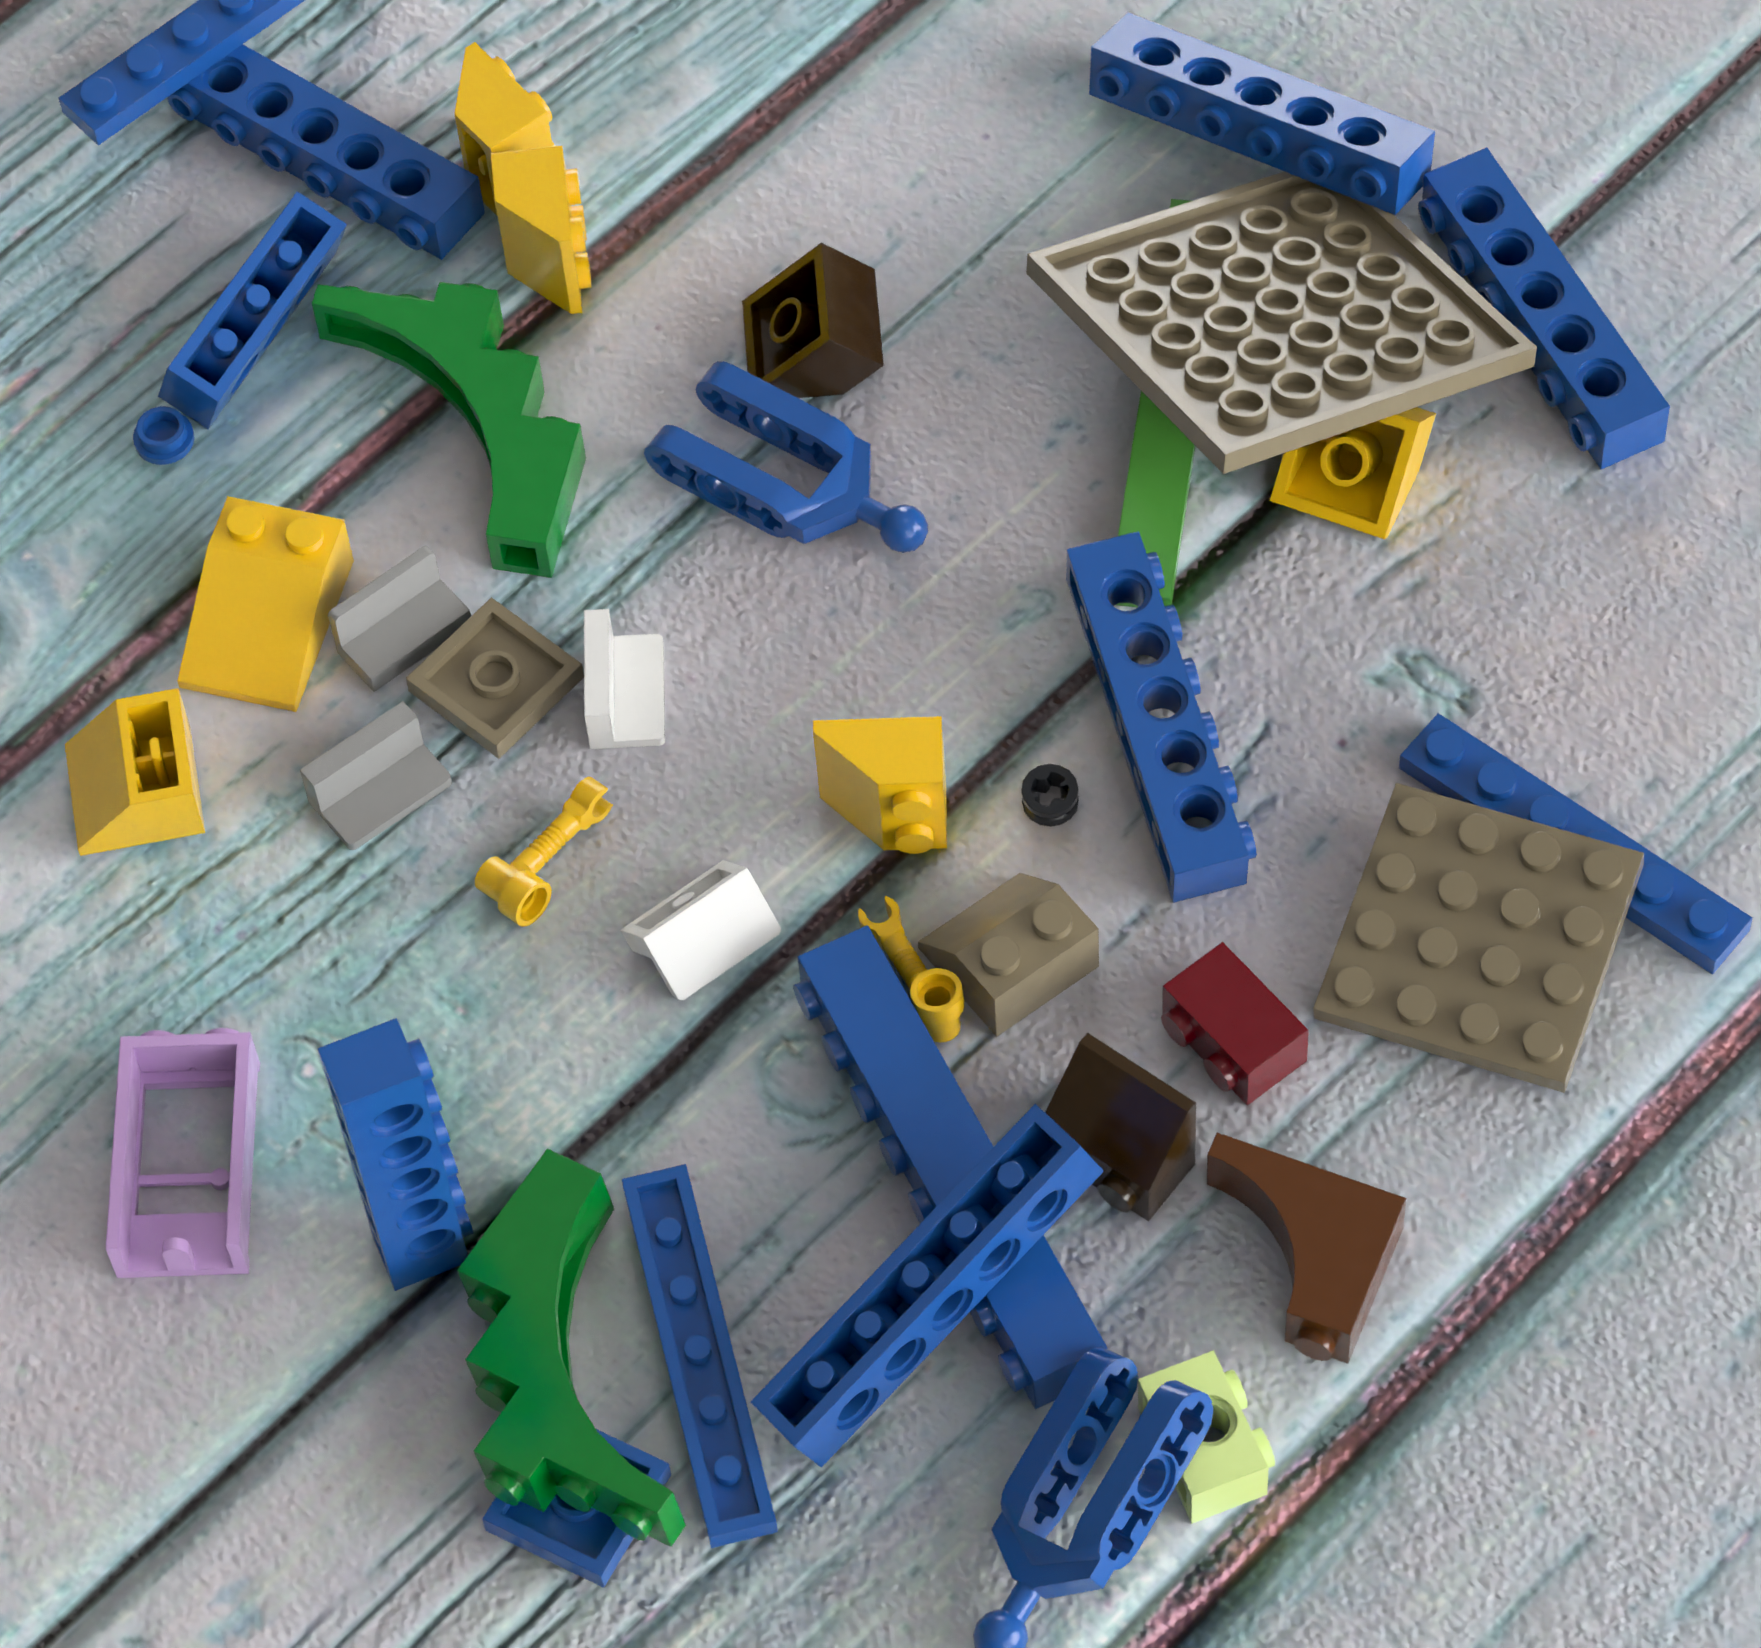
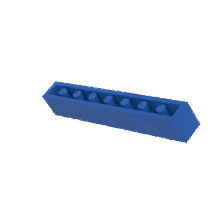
[793,925,1107,1410]

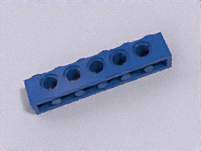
[1089,12,1435,215]
[167,44,485,260]
[1418,147,1670,470]
[1066,531,1257,903]
[317,1018,474,1291]
[750,1104,1104,1468]

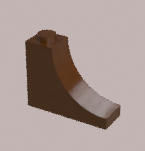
[1207,1132,1406,1364]

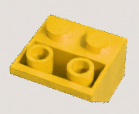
[454,42,555,217]
[491,145,592,314]
[65,688,205,856]

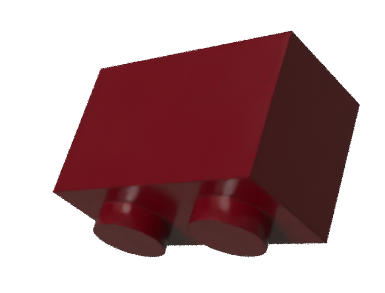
[1161,942,1309,1106]

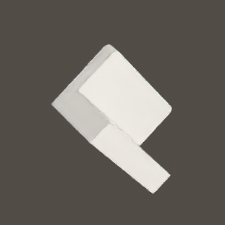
[584,609,665,749]
[620,860,781,1000]

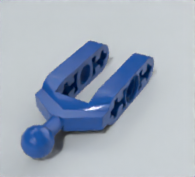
[644,361,928,553]
[973,1347,1213,1648]

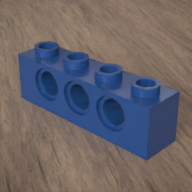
[158,191,347,429]

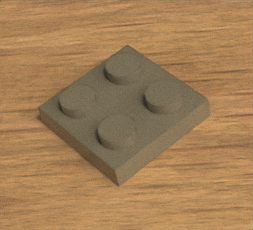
[406,597,584,759]

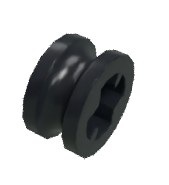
[1021,764,1079,827]

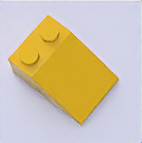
[177,496,354,712]

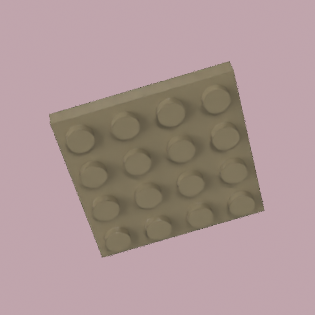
[1313,783,1644,1093]

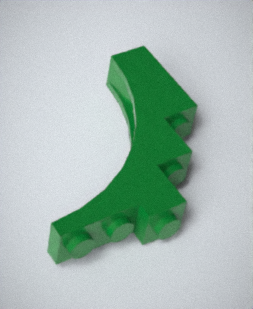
[312,282,586,578]
[457,1148,686,1547]

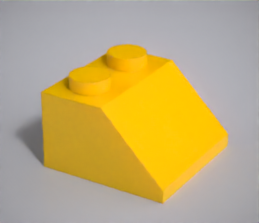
[1270,407,1436,539]
[813,716,947,854]

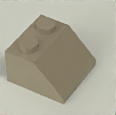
[918,873,1099,1037]

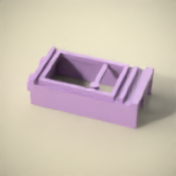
[106,1028,260,1278]

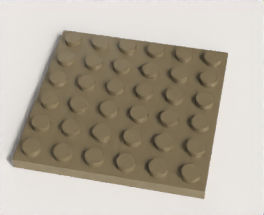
[1026,172,1537,474]

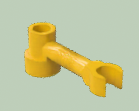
[474,776,613,927]
[858,896,964,1043]

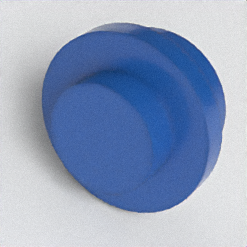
[133,406,195,465]

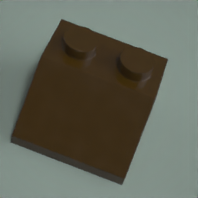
[742,242,884,398]
[1045,1033,1196,1222]

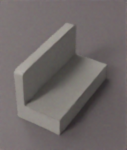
[328,546,471,692]
[300,701,452,850]

